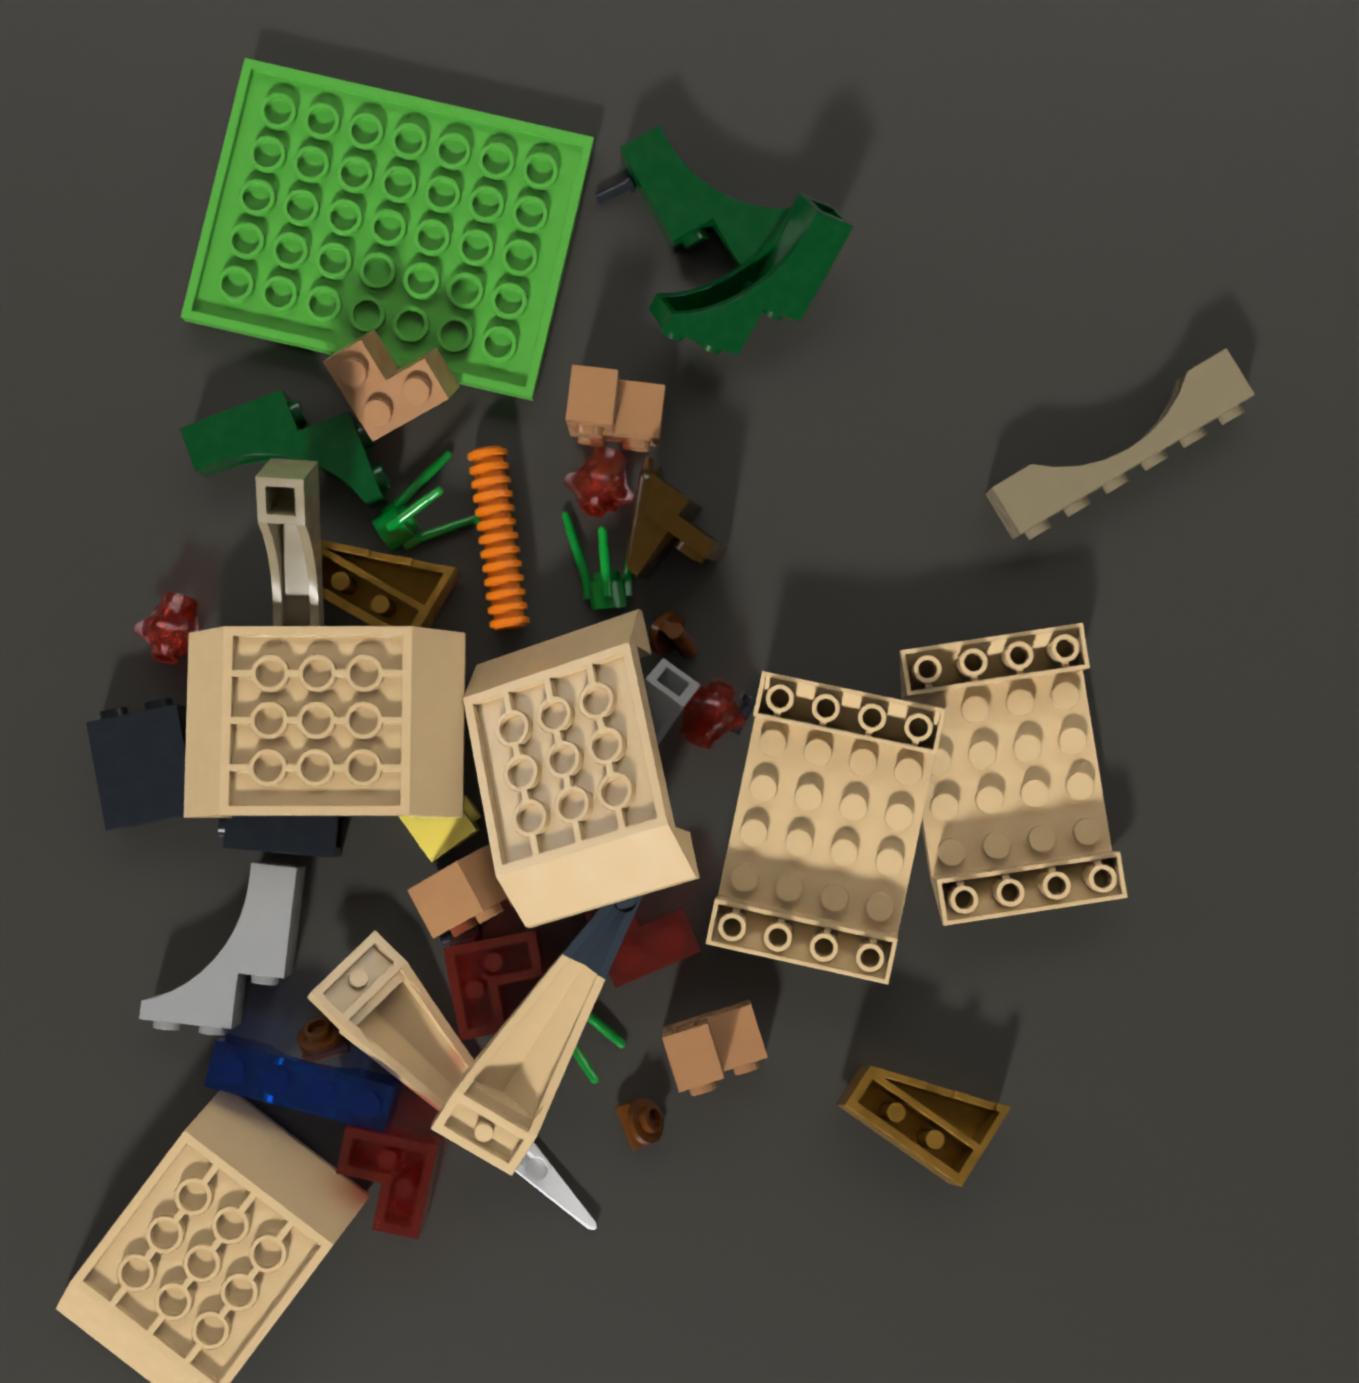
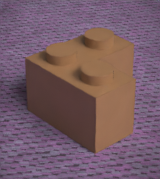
[323,329,460,442]
[565,364,666,452]
[407,844,513,938]
[662,999,768,1096]

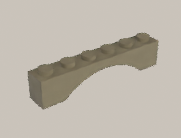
[985,348,1255,540]
[255,458,324,626]

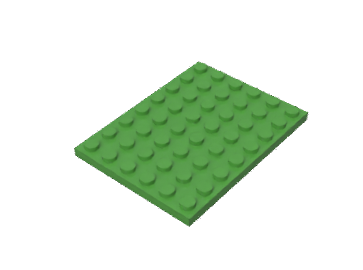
[181,58,595,401]

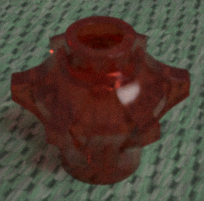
[563,447,634,518]
[134,593,200,664]
[679,678,747,749]

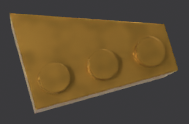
[321,540,462,628]
[836,1066,1012,1187]

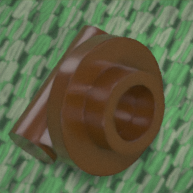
[649,611,698,659]
[297,1017,351,1064]
[614,1097,664,1150]

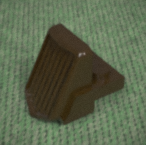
[626,457,728,580]

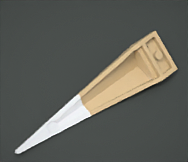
[307,930,597,1230]

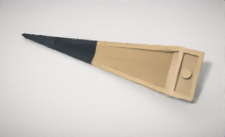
[431,895,644,1176]

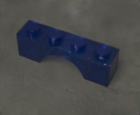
[204,1034,403,1133]

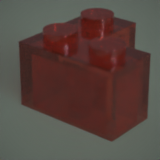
[583,905,701,988]
[443,926,547,1041]
[336,1118,444,1239]

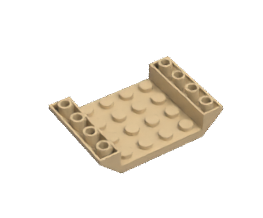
[463,609,700,928]
[899,623,1128,926]
[184,626,466,818]
[705,671,946,984]
[56,1085,371,1383]

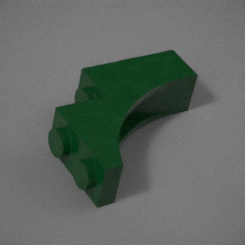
[620,125,791,269]
[648,192,854,356]
[179,389,391,509]

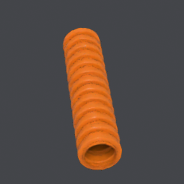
[467,446,530,630]

